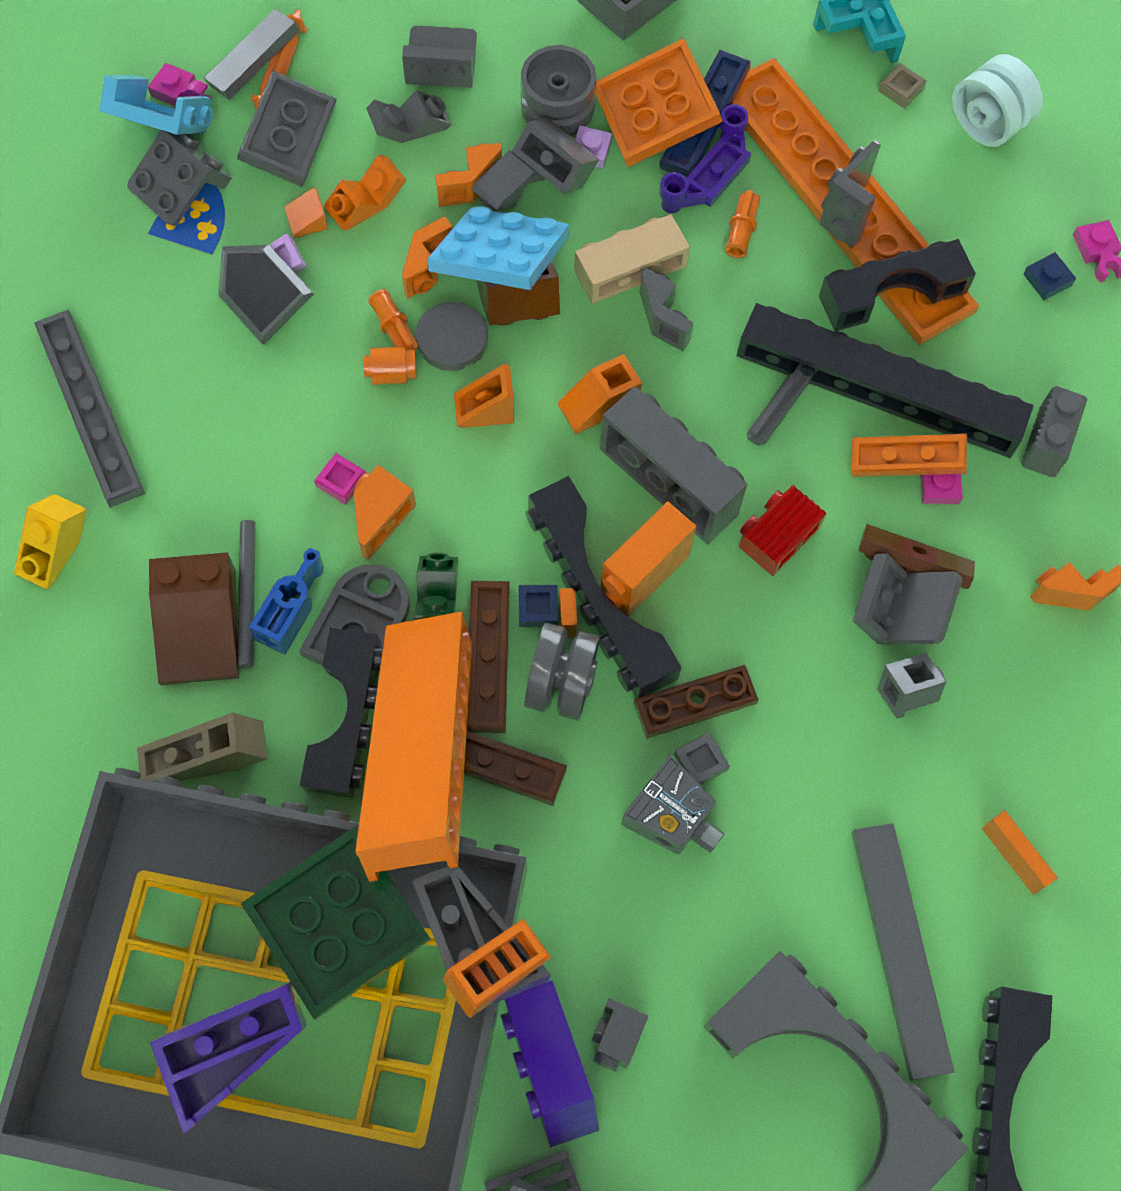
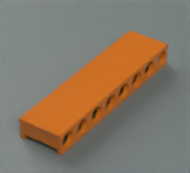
[355,611,472,882]

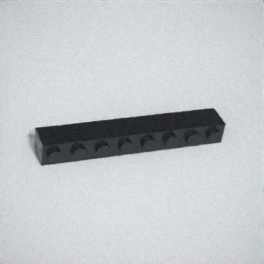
[736,303,1034,458]

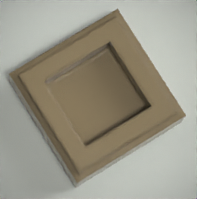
[878,63,927,109]

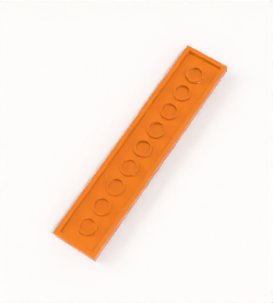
[731,58,979,346]

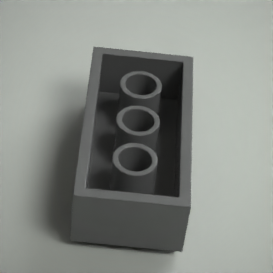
[600,386,748,545]

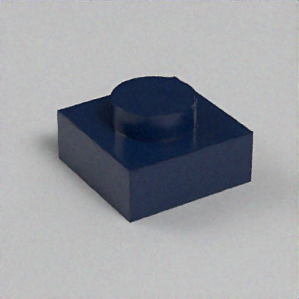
[1023,252,1076,300]
[519,585,558,627]

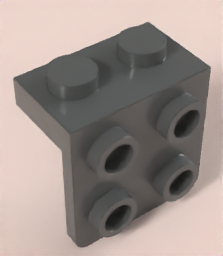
[402,26,477,88]
[127,130,232,226]
[819,140,881,248]
[853,553,962,644]

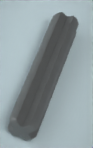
[747,363,817,446]

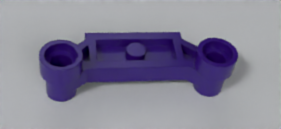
[659,104,751,214]

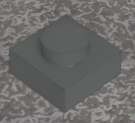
[674,732,730,785]

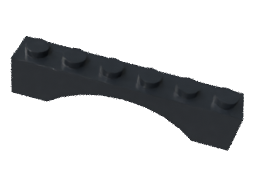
[525,476,682,698]
[969,986,1053,1191]

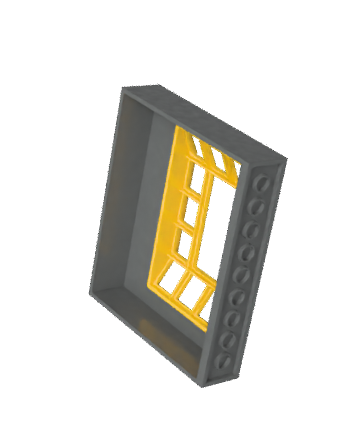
[0,768,527,1191]

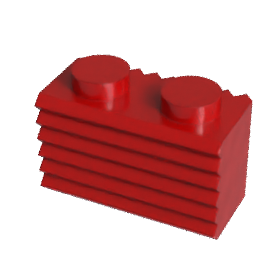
[739,485,827,576]

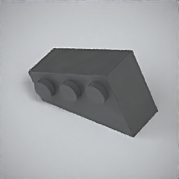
[412,866,551,1016]

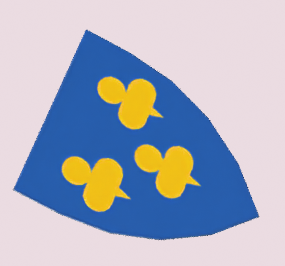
[148,182,225,254]

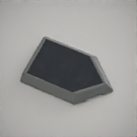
[218,245,314,345]

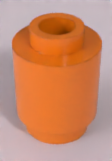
[363,347,417,385]

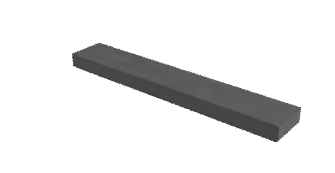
[34,310,145,508]
[852,823,954,1081]

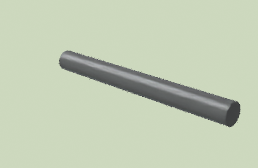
[237,520,255,669]

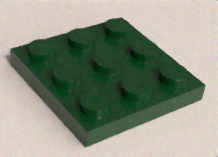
[241,826,431,1020]

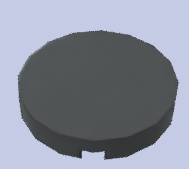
[416,302,488,371]

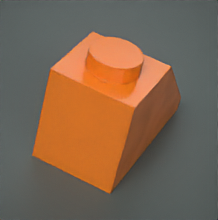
[354,465,416,560]

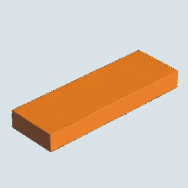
[851,434,967,477]

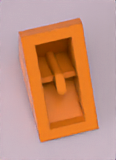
[454,363,514,428]

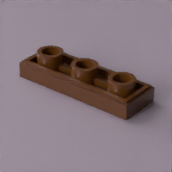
[859,524,975,589]
[634,665,759,739]

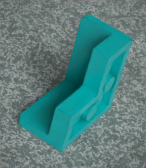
[813,0,906,63]

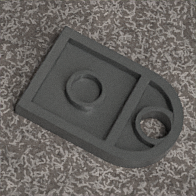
[299,564,410,678]

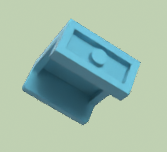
[99,75,213,135]

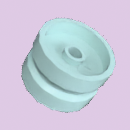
[952,54,1043,147]

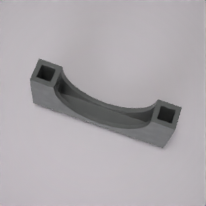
[704,951,968,1191]

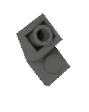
[366,90,452,143]
[472,150,546,210]
[639,268,693,351]

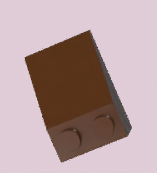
[476,261,560,325]
[149,552,239,685]

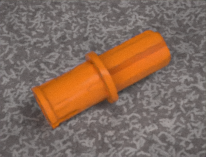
[725,190,760,258]
[368,289,418,351]

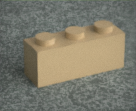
[574,214,690,304]

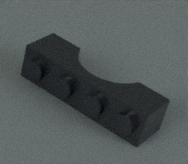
[819,239,976,332]
[300,627,383,798]

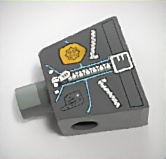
[621,755,725,854]

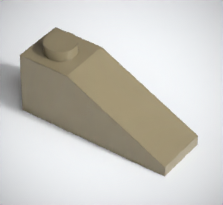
[137,713,268,782]

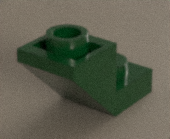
[414,552,458,620]

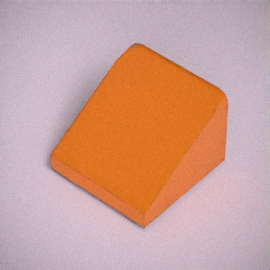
[284,188,328,238]

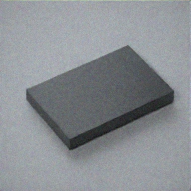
[237,71,337,187]

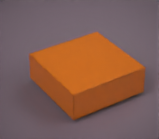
[559,588,577,638]

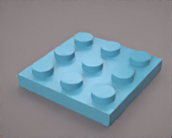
[428,206,569,290]

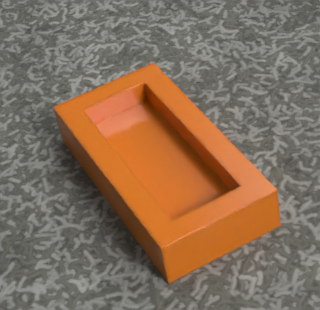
[982,811,1058,895]

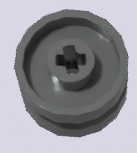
[521,45,597,136]
[524,623,600,720]

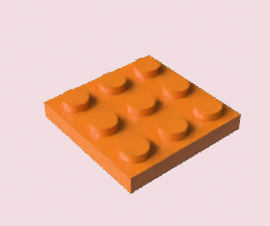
[595,38,723,167]

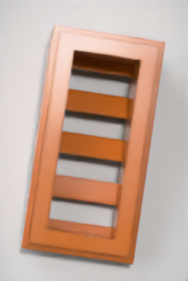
[443,919,551,1018]

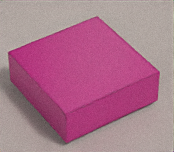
[314,453,367,505]

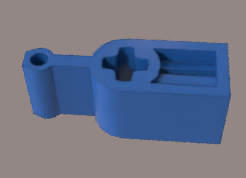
[249,548,324,655]

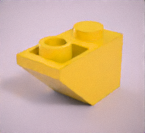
[14,494,87,589]

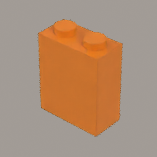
[600,501,697,617]

